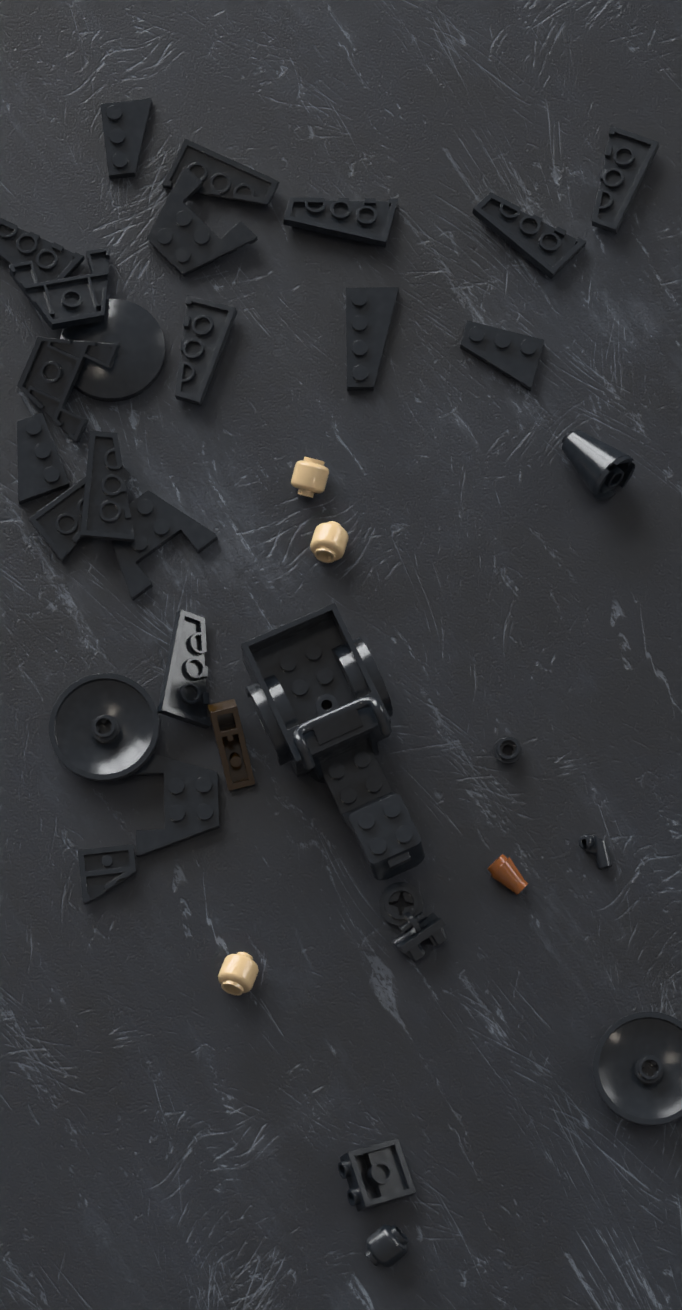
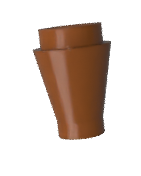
[487,854,528,895]

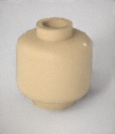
[291,457,329,498]
[310,521,348,563]
[218,952,259,996]

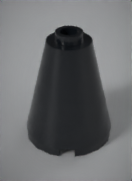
[562,430,635,501]

